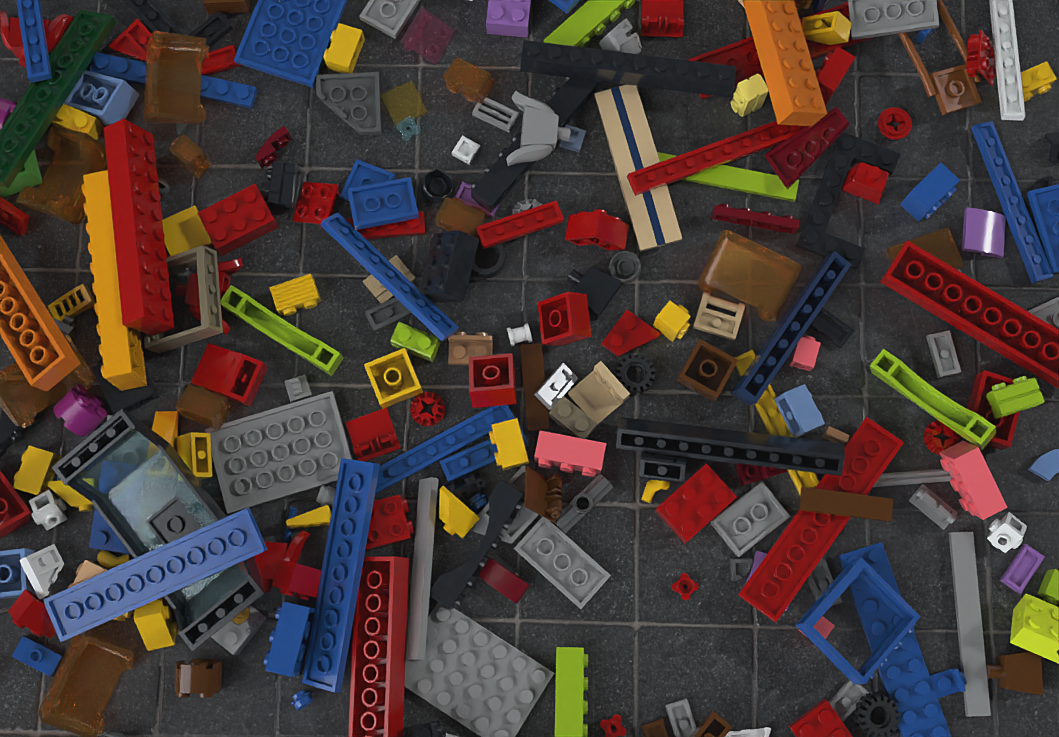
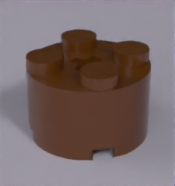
[174,659,222,698]

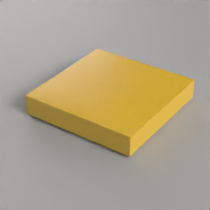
[162,205,213,256]

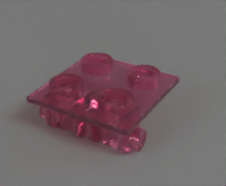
[401,7,455,65]

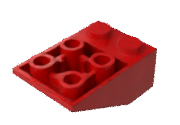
[190,343,268,407]

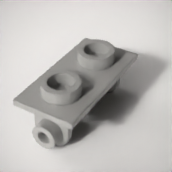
[909,484,957,530]

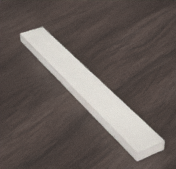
[989,0,1025,120]

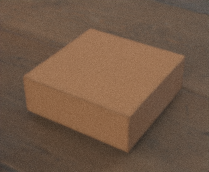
[822,426,850,444]

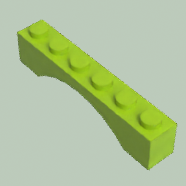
[220,285,344,376]
[870,349,996,450]

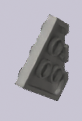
[316,72,382,135]

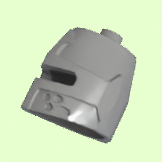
[599,18,642,54]

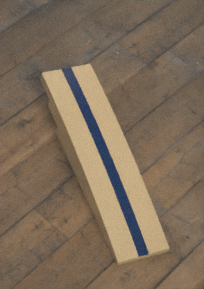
[594,85,682,252]

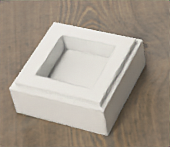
[452,135,481,165]

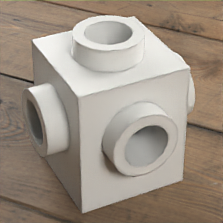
[29,490,67,530]
[987,512,1027,553]

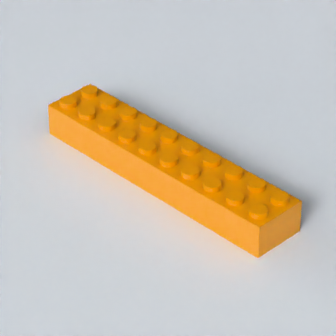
[81,170,147,391]

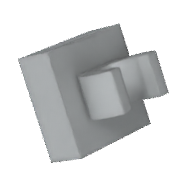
[284,375,312,403]

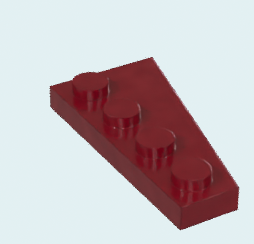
[764,106,849,190]

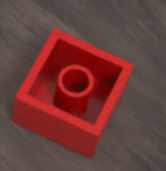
[537,292,591,347]
[469,353,517,408]

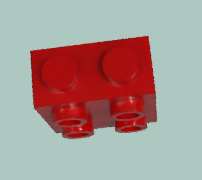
[815,46,856,107]
[366,494,415,551]

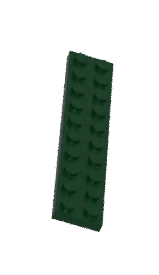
[0,10,117,188]

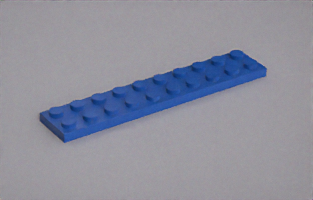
[302,458,380,693]
[43,507,268,642]
[838,542,951,737]

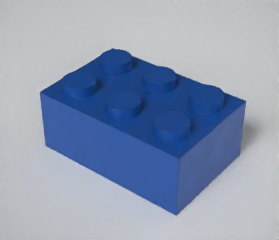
[264,602,315,677]

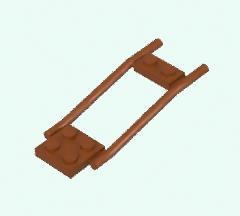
[898,0,982,115]

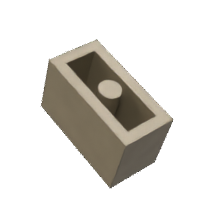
[549,396,597,439]

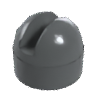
[158,178,170,196]

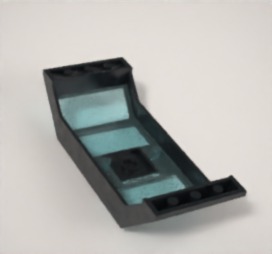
[52,409,266,651]

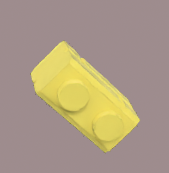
[731,74,768,117]

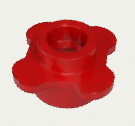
[672,573,699,600]
[600,714,627,737]

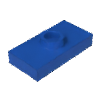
[12,636,64,677]

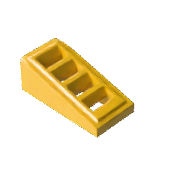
[48,283,96,322]
[285,505,332,529]

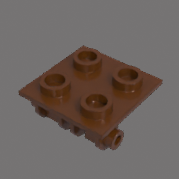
[524,466,563,523]

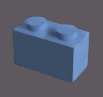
[774,384,825,438]

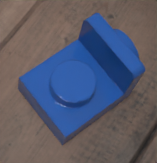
[930,667,967,698]

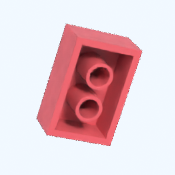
[534,431,606,478]
[939,441,1008,520]

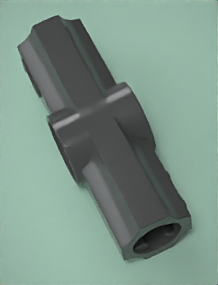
[555,474,614,534]

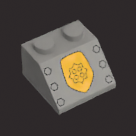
[211,605,267,655]

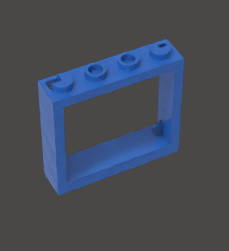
[795,558,921,685]

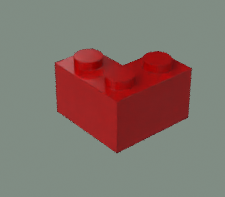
[565,209,629,251]

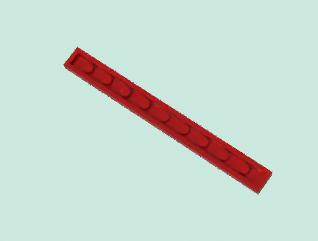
[627,121,807,196]

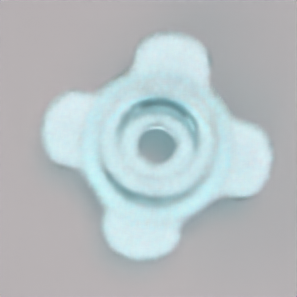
[396,116,421,141]

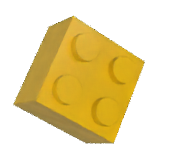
[364,348,423,409]

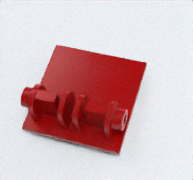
[641,0,684,38]
[966,30,997,86]
[292,182,340,229]
[345,407,401,462]

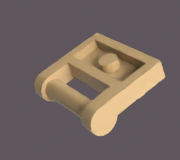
[693,292,745,341]

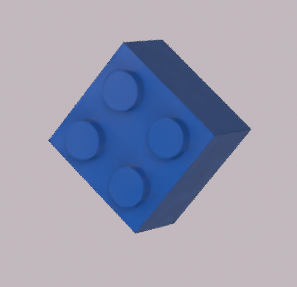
[900,163,960,222]

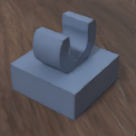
[560,125,586,153]

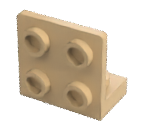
[568,361,630,425]

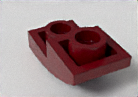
[255,126,292,168]
[734,463,787,486]
[478,557,530,604]

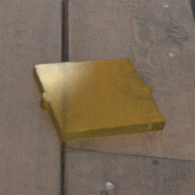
[381,81,427,127]

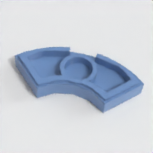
[1028,449,1059,481]

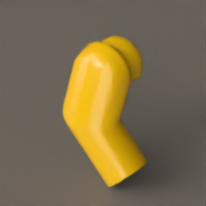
[641,480,671,503]
[97,550,130,570]

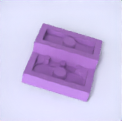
[962,207,1006,258]

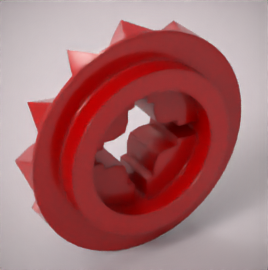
[877,107,912,141]
[410,391,445,427]
[923,420,960,455]

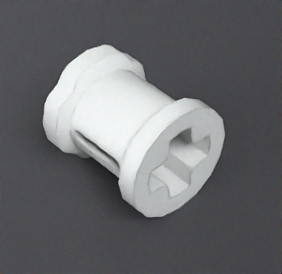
[507,323,532,347]

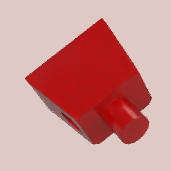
[841,162,889,205]

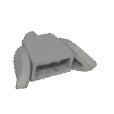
[506,91,570,166]

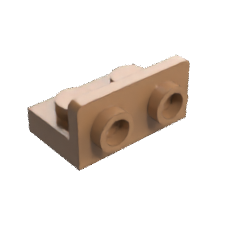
[448,332,493,365]

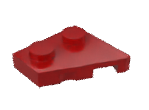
[109,18,166,64]
[601,310,661,358]

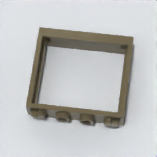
[144,245,223,354]

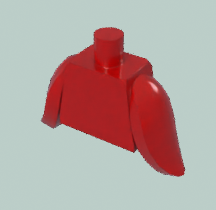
[0,10,74,67]
[176,258,243,335]
[237,530,310,592]

